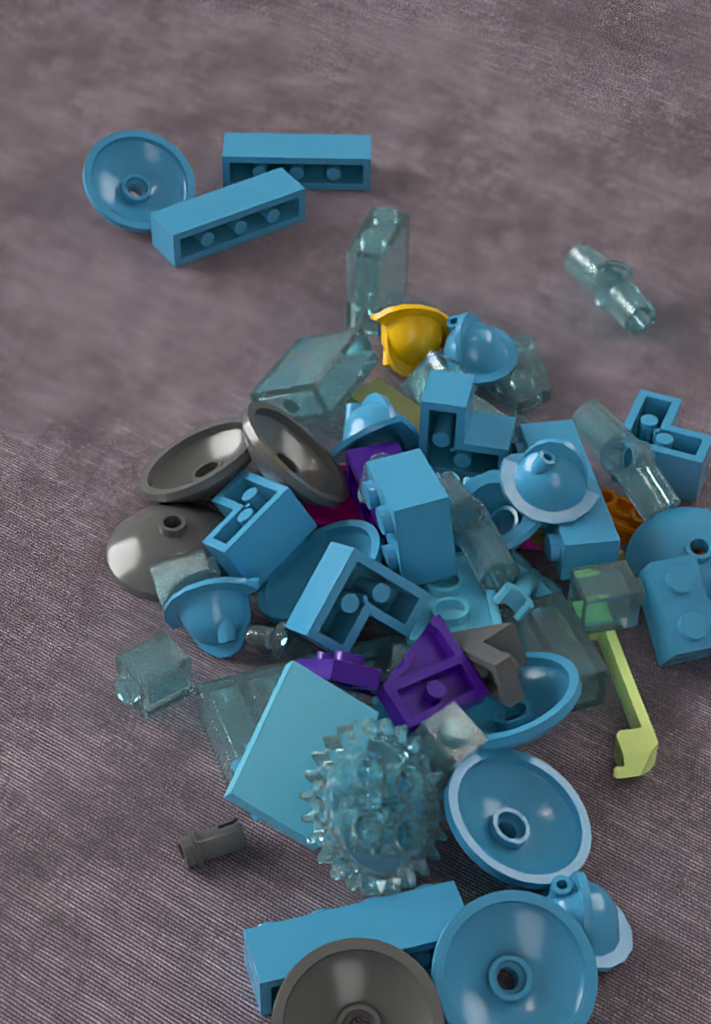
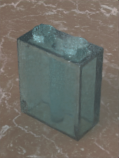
[346,206,410,336]
[249,326,380,423]

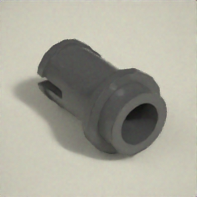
[176,817,247,870]

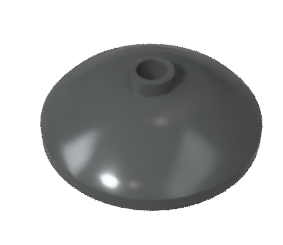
[241,401,349,508]
[139,417,252,504]
[106,503,230,603]
[271,938,444,1024]

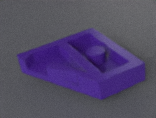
[377,614,490,737]
[297,651,387,697]

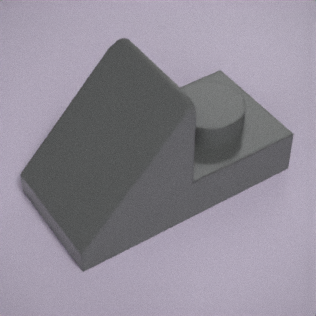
[451,623,527,708]

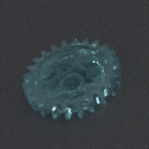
[300,718,448,895]

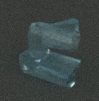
[245,621,317,664]

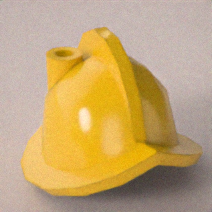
[370,304,450,378]

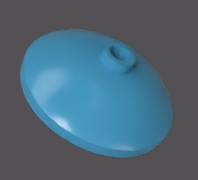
[82,130,195,233]
[624,507,711,608]
[257,520,384,626]
[436,652,582,751]
[444,749,592,889]
[431,890,598,1024]

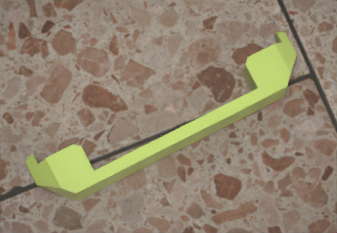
[552,598,658,779]

